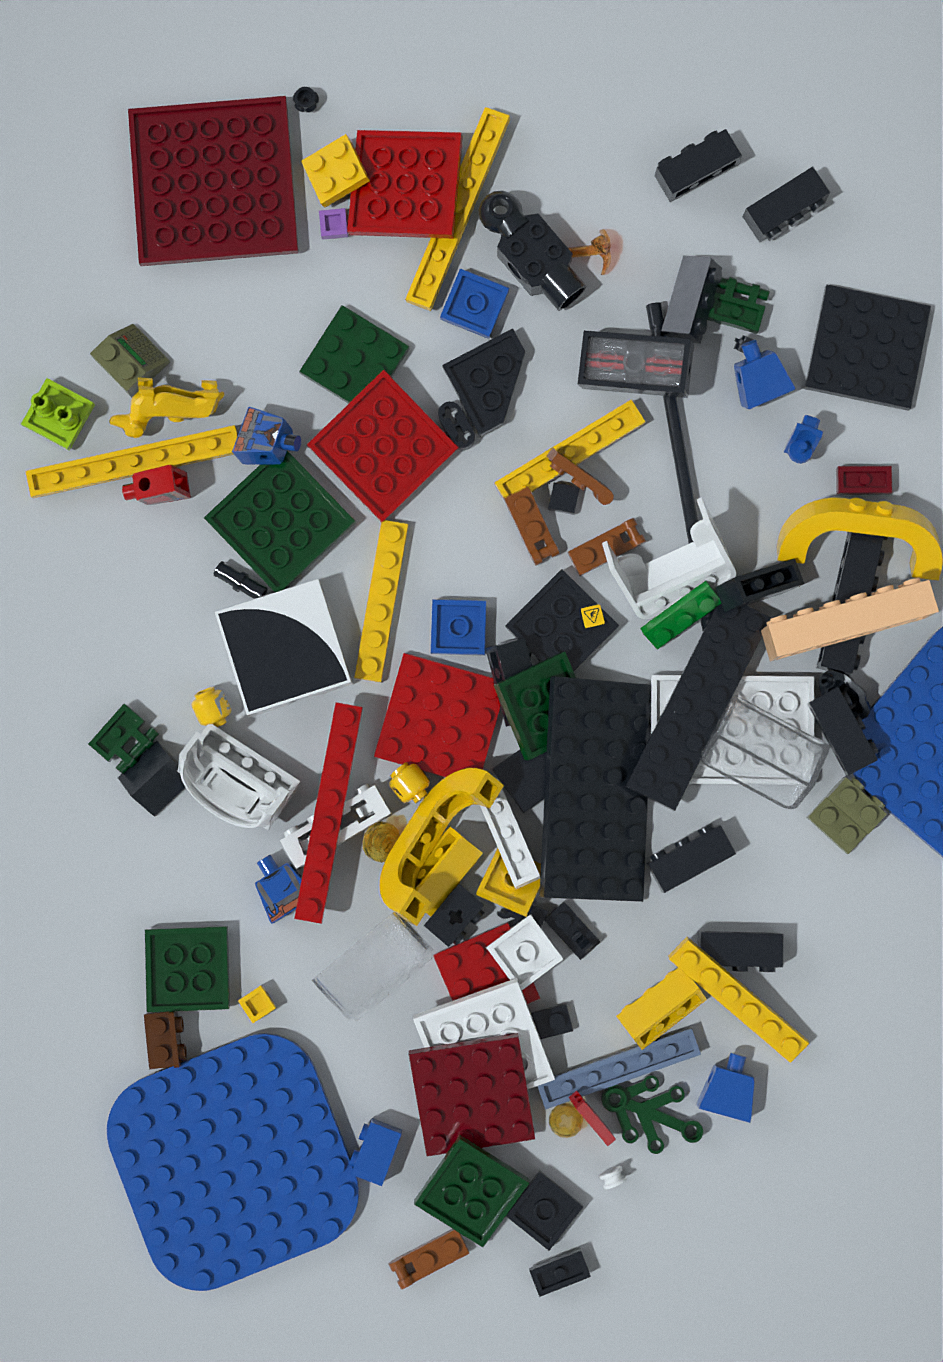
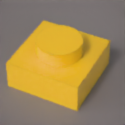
[238,985,277,1023]

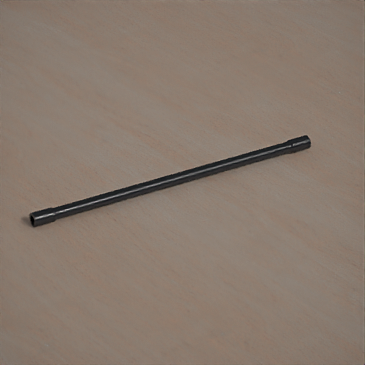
[646,302,714,632]

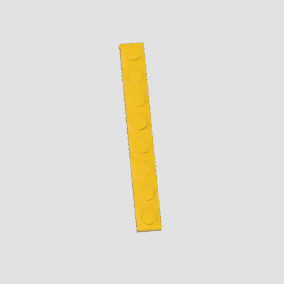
[405,107,510,311]
[25,425,238,499]

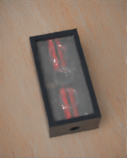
[577,330,694,398]

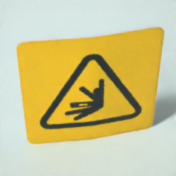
[581,604,604,628]

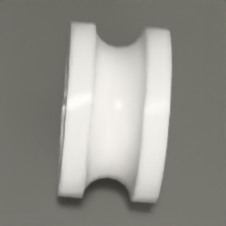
[599,1166,627,1189]

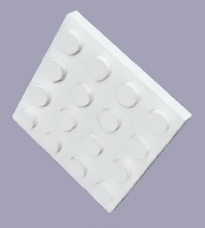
[413,978,555,1089]

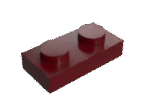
[836,466,892,495]

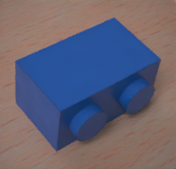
[349,1118,403,1186]

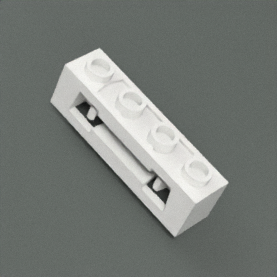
[280,784,392,869]

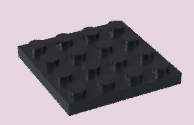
[804,284,931,411]

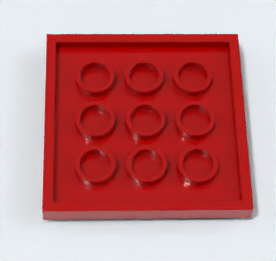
[347,130,463,239]
[306,370,458,522]
[374,653,501,777]

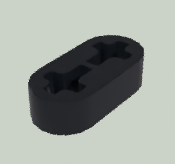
[438,401,475,451]

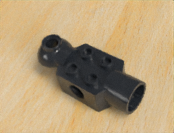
[479,190,587,311]

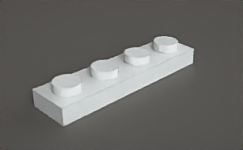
[480,779,540,889]

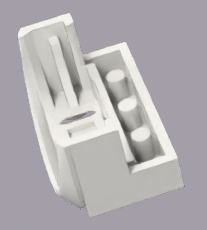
[177,724,300,830]

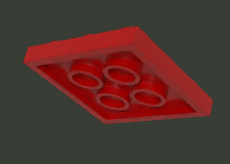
[433,922,541,1004]

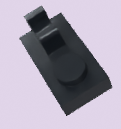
[545,901,600,960]

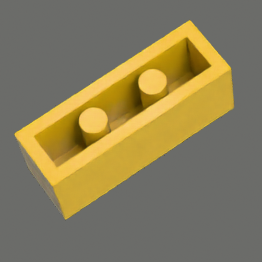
[415,826,483,917]
[616,968,707,1050]

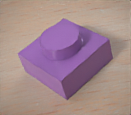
[319,208,348,240]

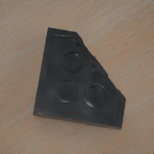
[442,328,525,437]

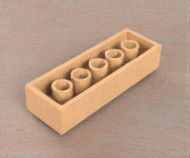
[761,577,939,662]

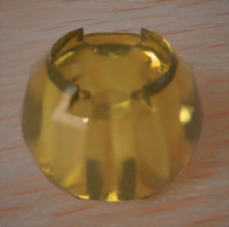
[549,1103,583,1138]

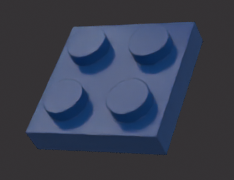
[440,269,509,339]
[431,599,486,656]

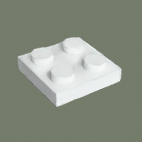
[486,915,563,990]

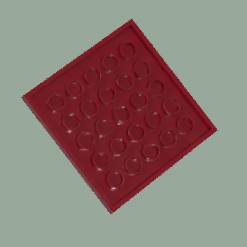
[128,96,299,266]

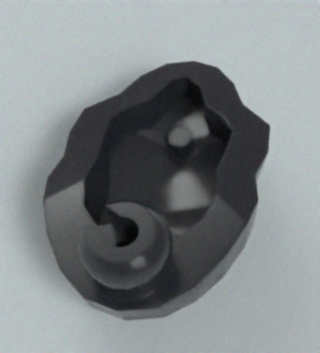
[818,671,871,719]

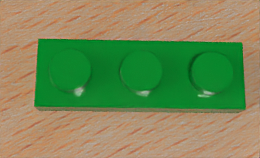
[640,581,721,650]

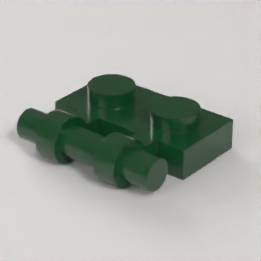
[708,277,770,334]
[88,703,159,775]

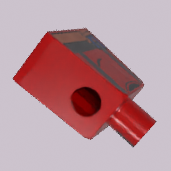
[122,464,191,505]

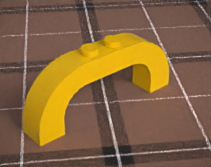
[776,498,943,581]
[380,768,504,926]

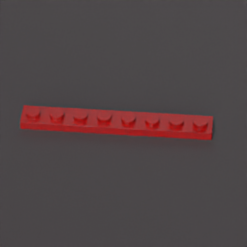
[294,702,363,924]

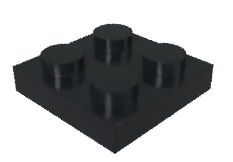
[506,1170,583,1251]

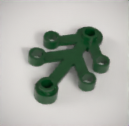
[601,1074,703,1154]

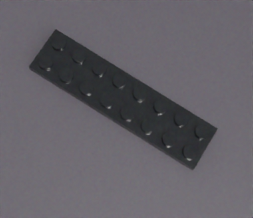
[625,603,771,811]

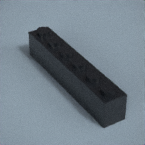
[816,532,888,675]

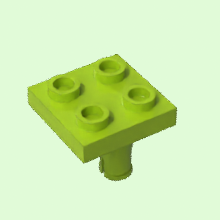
[21,378,95,451]

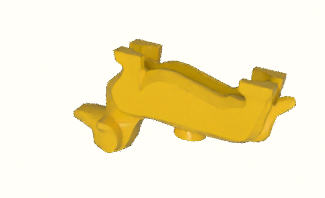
[109,377,225,438]

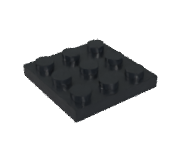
[505,569,619,672]

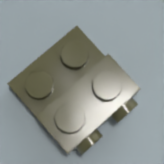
[806,777,887,854]

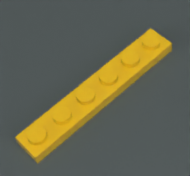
[494,399,645,497]
[354,520,408,683]
[668,936,809,1063]

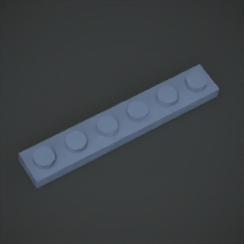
[538,1027,701,1110]

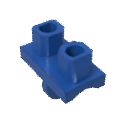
[784,415,823,464]

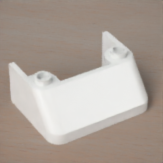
[602,497,736,619]

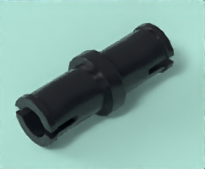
[213,561,268,599]

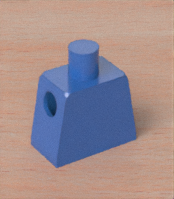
[734,340,795,409]
[696,1052,755,1123]

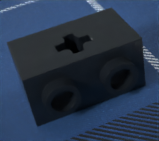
[424,883,485,947]

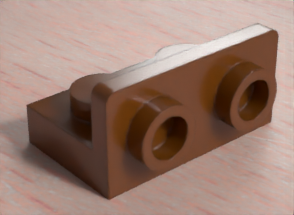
[144,1011,187,1070]

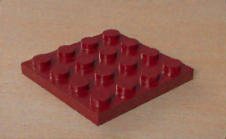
[409,1033,535,1157]

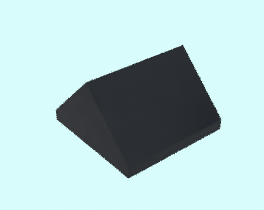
[117,741,186,817]

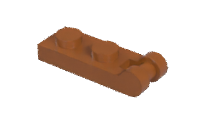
[547,447,614,505]
[503,486,560,566]
[568,518,647,576]
[388,1229,470,1289]

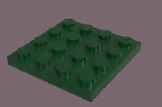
[204,450,356,593]

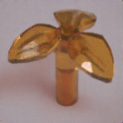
[568,229,611,275]

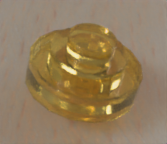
[363,821,400,863]

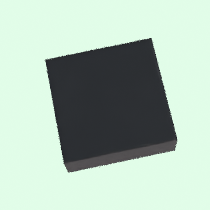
[548,482,580,515]

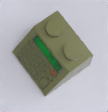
[90,324,170,398]

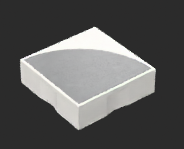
[215,579,353,717]

